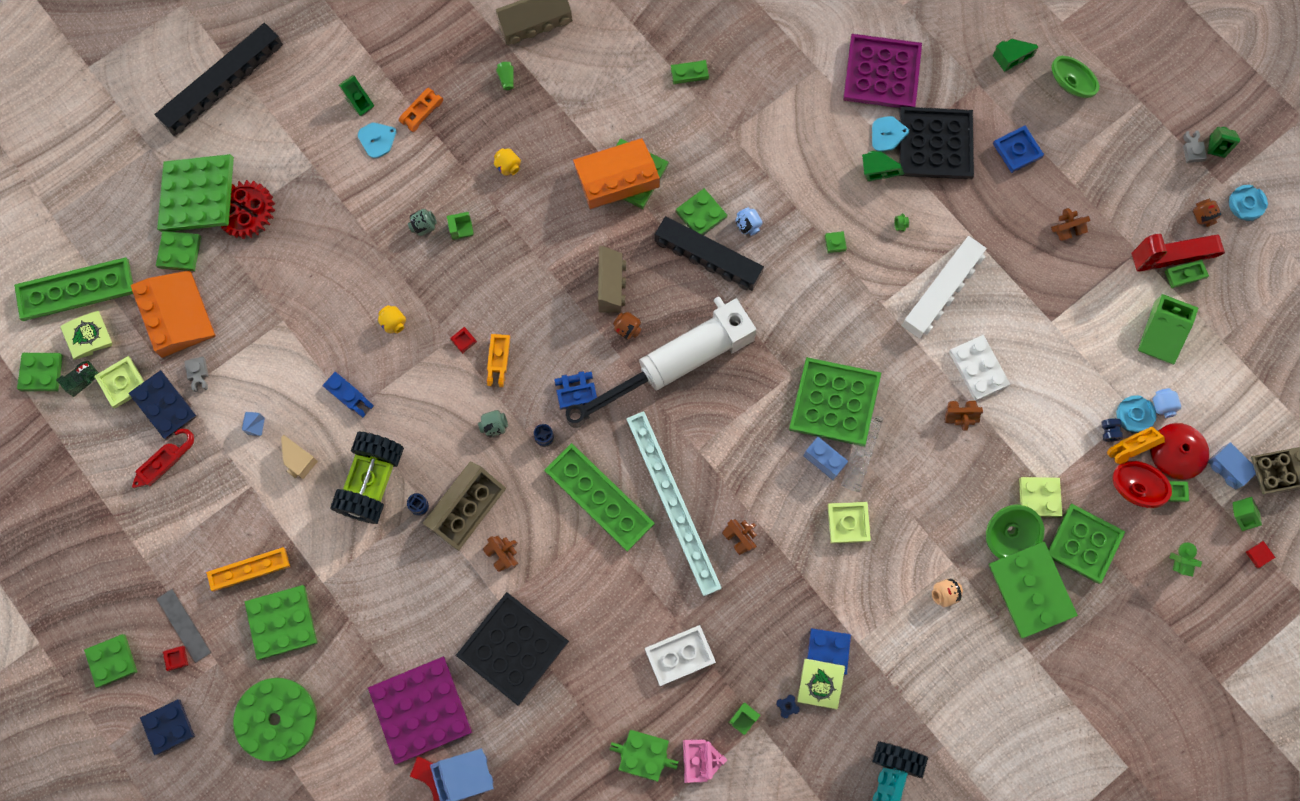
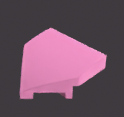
[683,740,727,783]

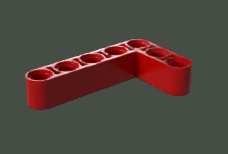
[1131,234,1225,272]

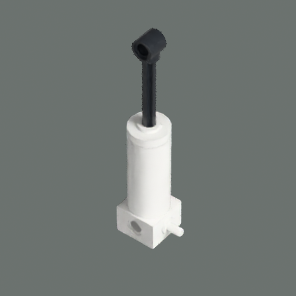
[565,297,757,428]

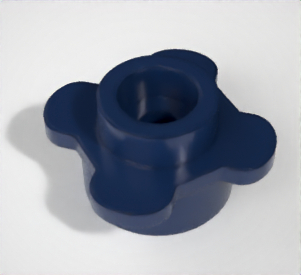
[776,695,800,718]

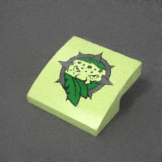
[60,311,112,360]
[797,659,845,709]

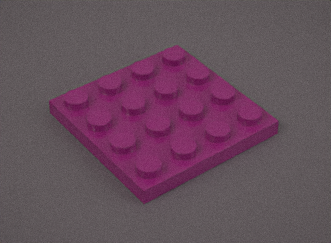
[843,34,922,108]
[368,656,473,765]

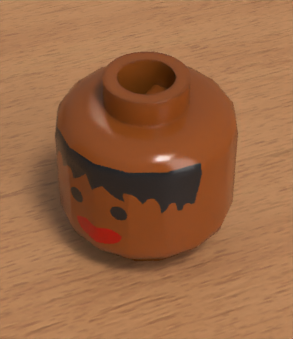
[1193,198,1222,227]
[613,312,642,340]

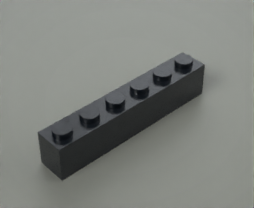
[654,216,764,291]

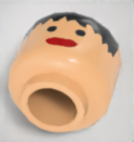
[932,578,963,607]

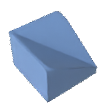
[242,412,265,436]

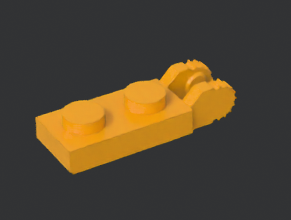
[487,334,511,387]
[1107,426,1165,464]

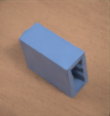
[430,748,494,801]

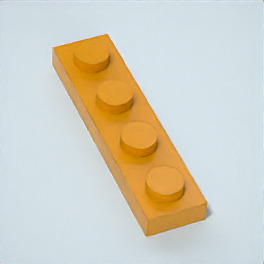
[206,547,290,592]

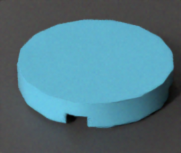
[1229,185,1268,221]
[1116,395,1157,433]

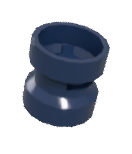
[1101,418,1123,442]
[534,424,554,447]
[407,493,429,516]

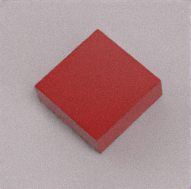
[450,327,477,354]
[1245,541,1276,568]
[163,646,189,672]

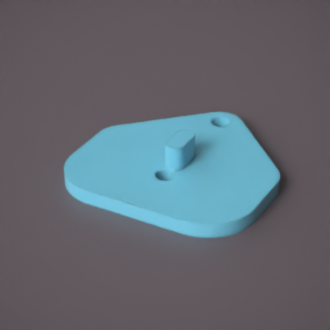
[872,116,909,152]
[358,123,396,158]

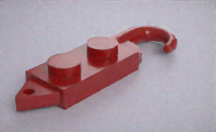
[132,428,194,488]

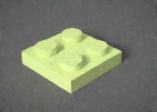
[95,356,144,409]
[1019,477,1062,517]
[827,502,871,544]

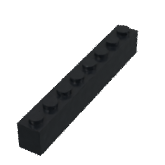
[154,22,283,136]

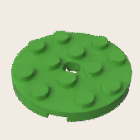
[233,678,317,761]

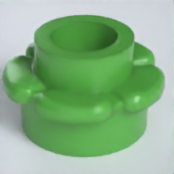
[894,213,909,232]

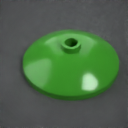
[1051,56,1099,98]
[986,505,1045,559]

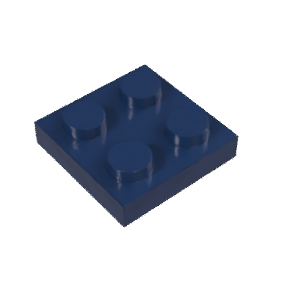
[140,699,195,755]

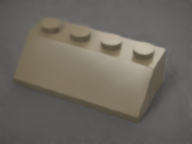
[495,0,572,46]
[422,461,506,551]

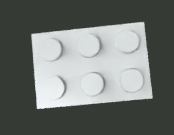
[949,335,1010,401]
[644,625,716,686]

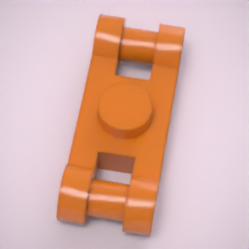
[399,88,443,132]

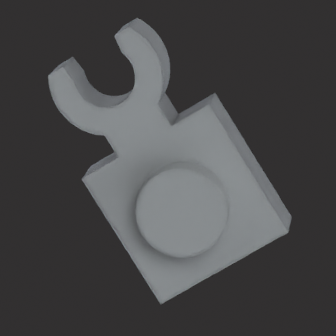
[1183,130,1207,163]
[184,357,209,392]

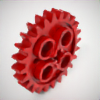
[220,180,276,239]

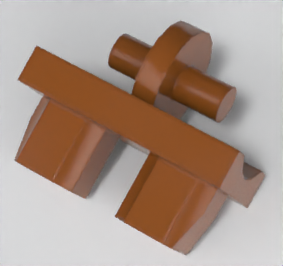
[1051,208,1090,241]
[944,401,983,431]
[722,519,757,555]
[483,535,518,572]

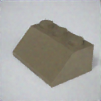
[598,246,626,313]

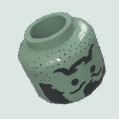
[408,209,437,236]
[478,410,508,438]

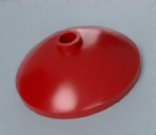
[1150,423,1209,480]
[1112,461,1172,508]

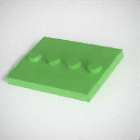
[988,541,1078,638]

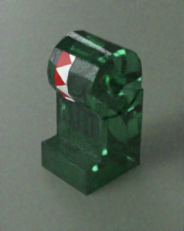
[56,361,99,397]

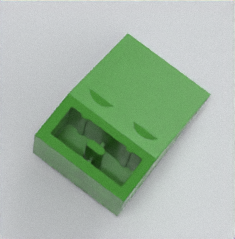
[1138,294,1199,365]

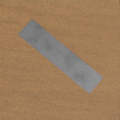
[157,589,211,663]

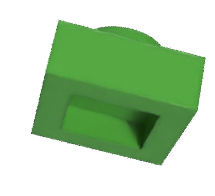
[825,231,847,253]
[1168,481,1189,502]

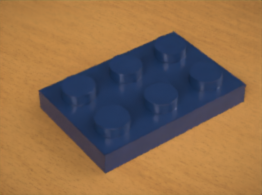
[128,370,197,439]

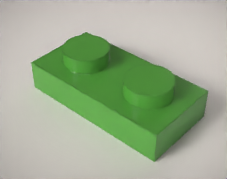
[671,60,709,84]
[1165,260,1209,288]

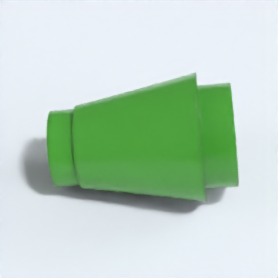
[496,62,514,90]

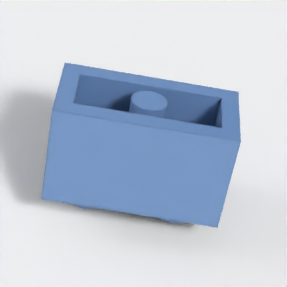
[803,437,848,480]
[1208,442,1256,490]

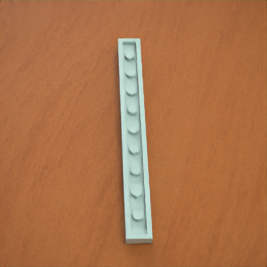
[626,411,722,597]

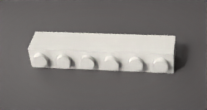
[901,236,987,339]

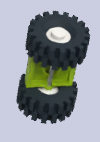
[330,431,404,524]

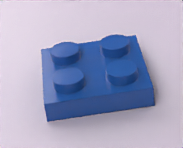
[993,125,1044,173]
[807,628,851,675]

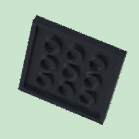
[899,107,974,179]
[456,592,569,706]

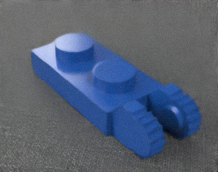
[322,372,374,418]

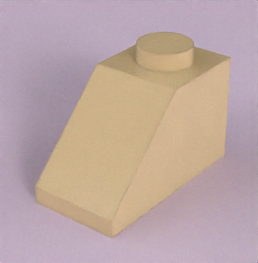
[281,435,318,479]

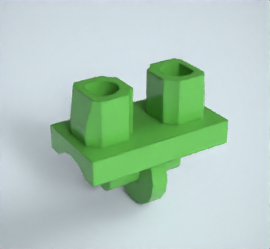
[1170,542,1202,577]

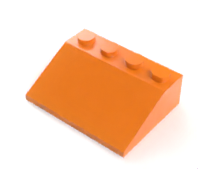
[573,138,660,209]
[130,270,216,358]

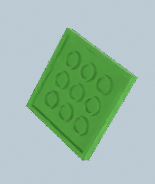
[157,154,234,232]
[789,357,881,447]

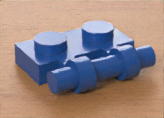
[554,371,597,410]

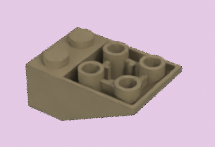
[1251,447,1300,494]

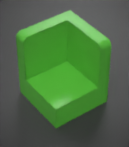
[447,212,474,240]
[1232,497,1262,531]
[728,702,760,735]

